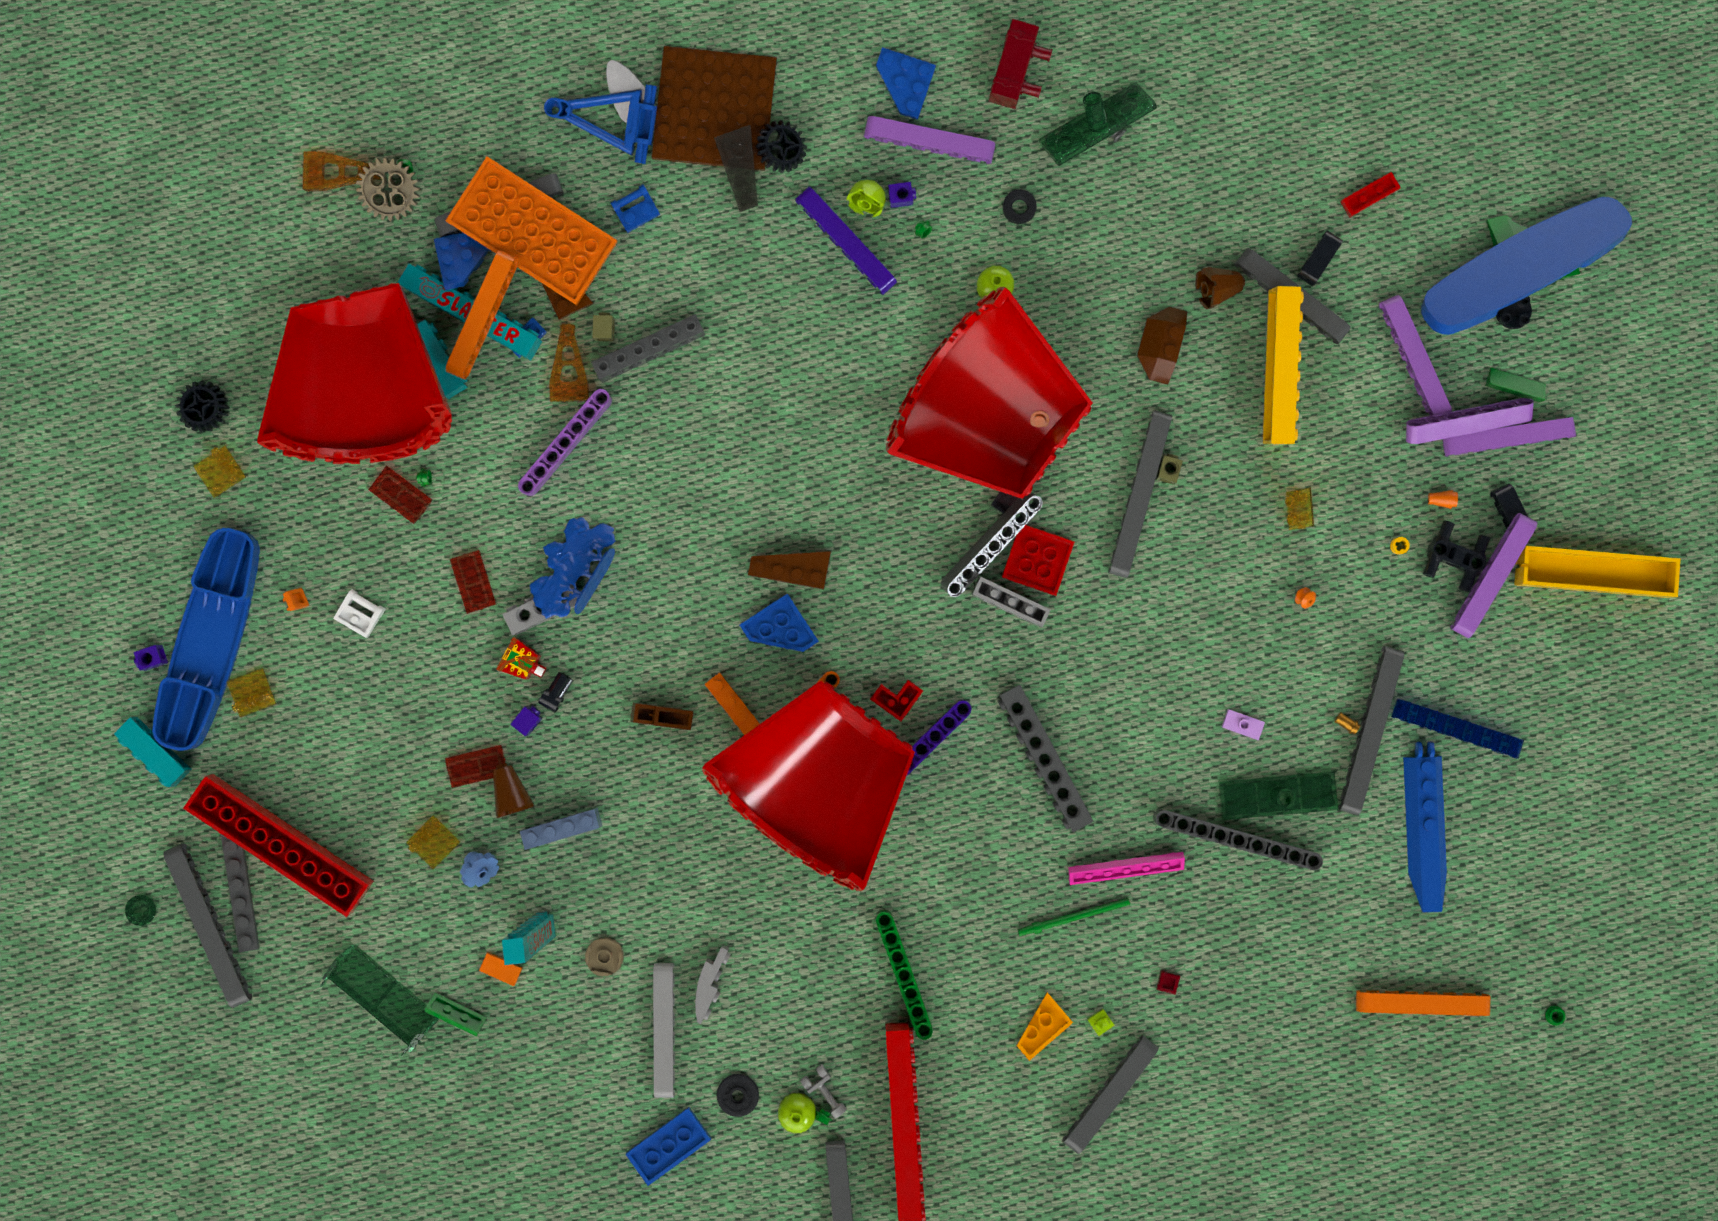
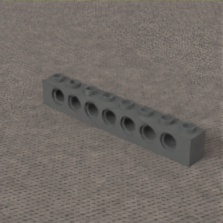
[998,685,1094,832]

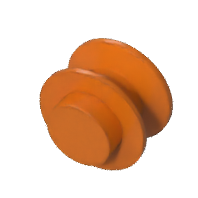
[1030,411,1049,428]
[1295,587,1316,609]

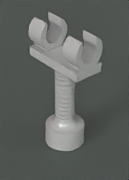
[800,1064,847,1119]

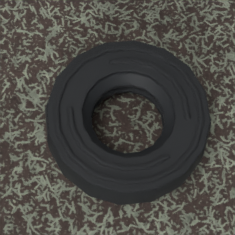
[1003,189,1037,224]

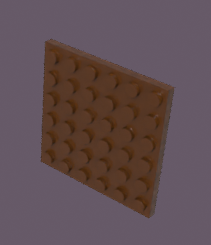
[652,46,777,171]

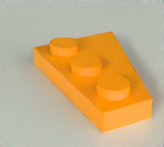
[1017,992,1073,1061]

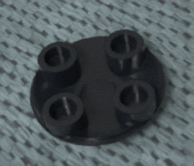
[1496,296,1532,329]

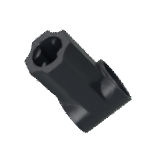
[538,672,574,713]

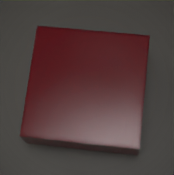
[1156,970,1181,995]

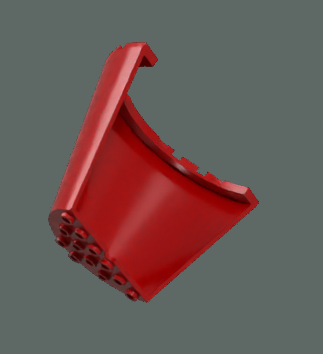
[257,283,452,464]
[886,287,1093,499]
[702,680,915,891]

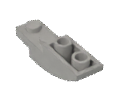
[695,945,731,1024]

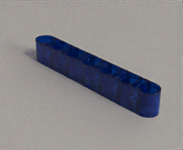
[1391,699,1524,759]

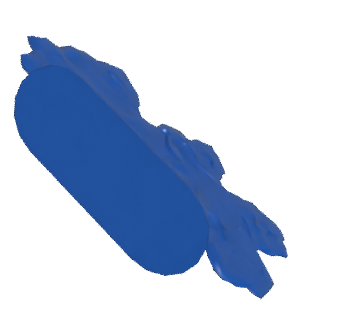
[530,518,615,619]

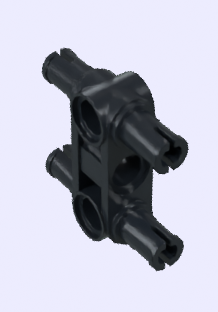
[1423,520,1491,592]

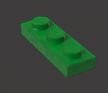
[424,993,487,1037]

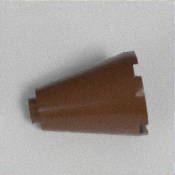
[493,763,535,818]

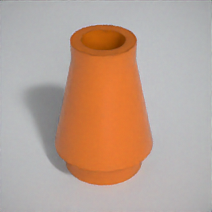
[1428,490,1458,509]

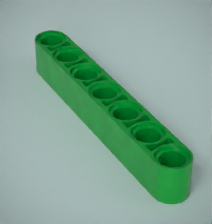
[876,909,933,1040]

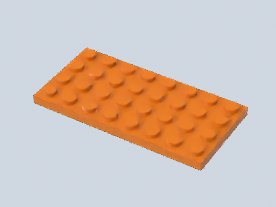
[445,156,618,306]

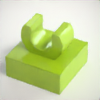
[1087,1008,1115,1036]

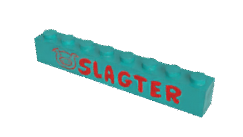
[397,264,542,361]
[502,911,556,965]

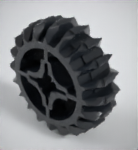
[756,120,807,173]
[175,381,230,433]

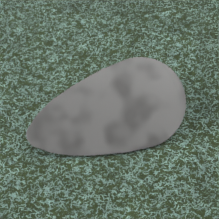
[606,60,645,123]

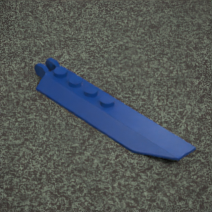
[1403,741,1447,912]

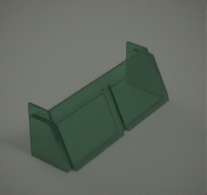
[320,944,439,1056]

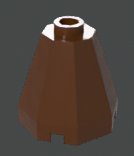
[1195,267,1245,309]

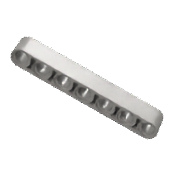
[653,963,675,1098]

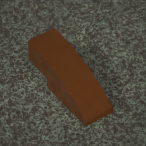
[630,702,694,730]

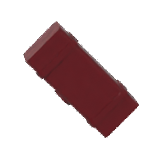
[988,19,1053,109]

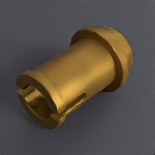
[1334,712,1361,734]

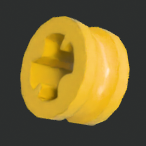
[1390,537,1410,554]

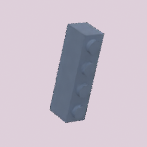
[520,808,603,850]

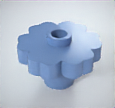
[460,852,499,888]

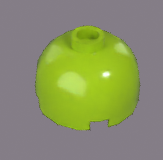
[846,180,886,217]
[977,266,1014,299]
[778,1093,816,1133]

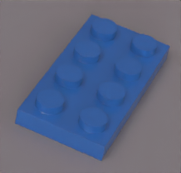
[625,1107,711,1186]

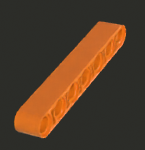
[446,250,519,379]
[1356,990,1491,1016]

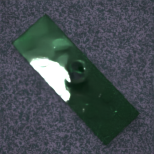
[1039,82,1157,166]
[1218,771,1338,820]

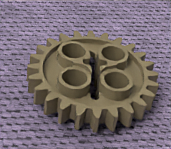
[356,157,420,221]

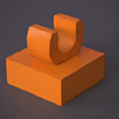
[283,588,309,611]

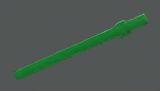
[1017,897,1130,937]

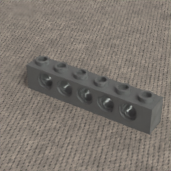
[591,314,705,383]

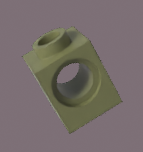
[592,312,615,342]
[1155,454,1183,485]

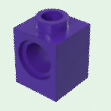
[888,182,916,208]
[133,645,168,671]
[510,706,543,736]

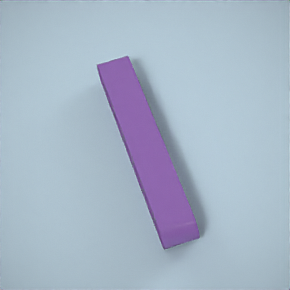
[864,116,996,164]
[1379,295,1452,416]
[518,389,612,496]
[1406,398,1534,444]
[1442,417,1576,457]
[1451,513,1538,638]

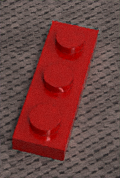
[1340,172,1401,218]

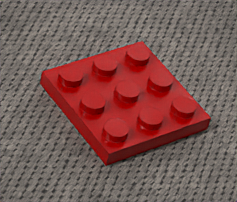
[1001,525,1075,596]

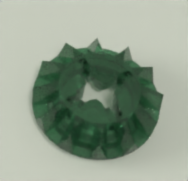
[125,895,157,926]

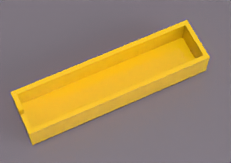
[1263,286,1304,444]
[1514,546,1681,598]

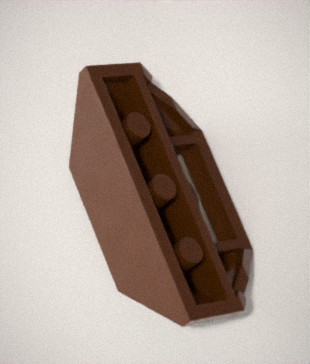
[1137,307,1187,385]

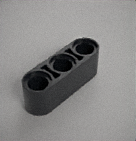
[1297,230,1343,287]
[1490,483,1528,530]

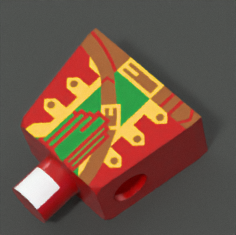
[496,637,547,679]

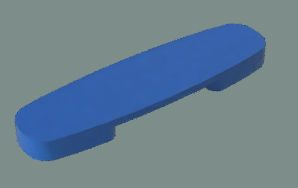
[1421,197,1632,335]
[152,528,260,751]

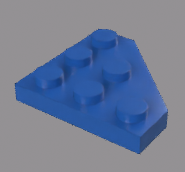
[876,47,936,120]
[434,232,491,290]
[739,594,819,652]

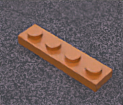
[704,672,760,735]

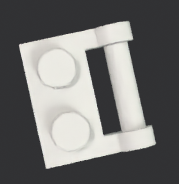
[333,589,386,638]

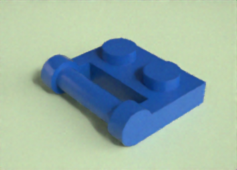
[610,184,660,233]

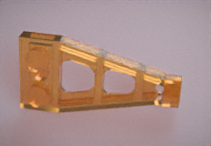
[303,151,382,191]
[549,324,589,402]

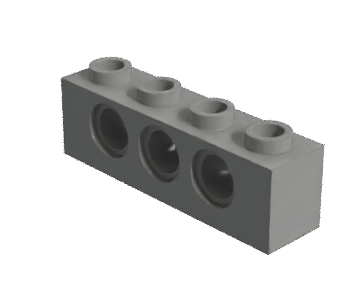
[971,577,1051,628]
[502,584,579,636]

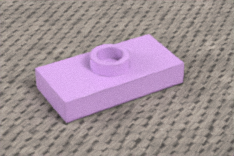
[1221,709,1265,740]

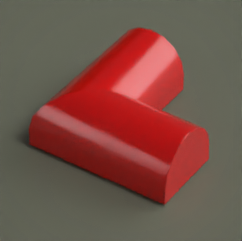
[870,680,923,722]

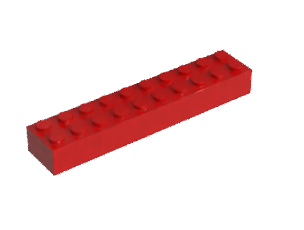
[183,774,374,917]
[885,1022,926,1221]

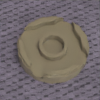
[585,937,624,976]

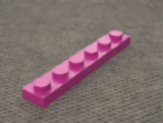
[1068,852,1185,885]

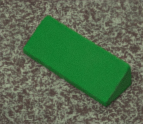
[1485,368,1546,402]

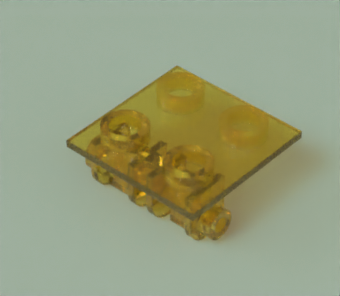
[193,445,246,498]
[1285,487,1314,530]
[227,668,276,718]
[406,815,460,869]

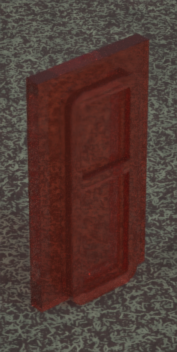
[368,465,432,524]
[450,550,497,614]
[445,745,506,788]

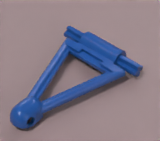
[544,84,657,164]

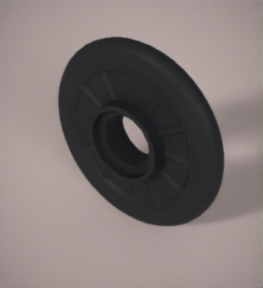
[717,1074,759,1117]

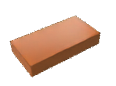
[479,952,523,986]

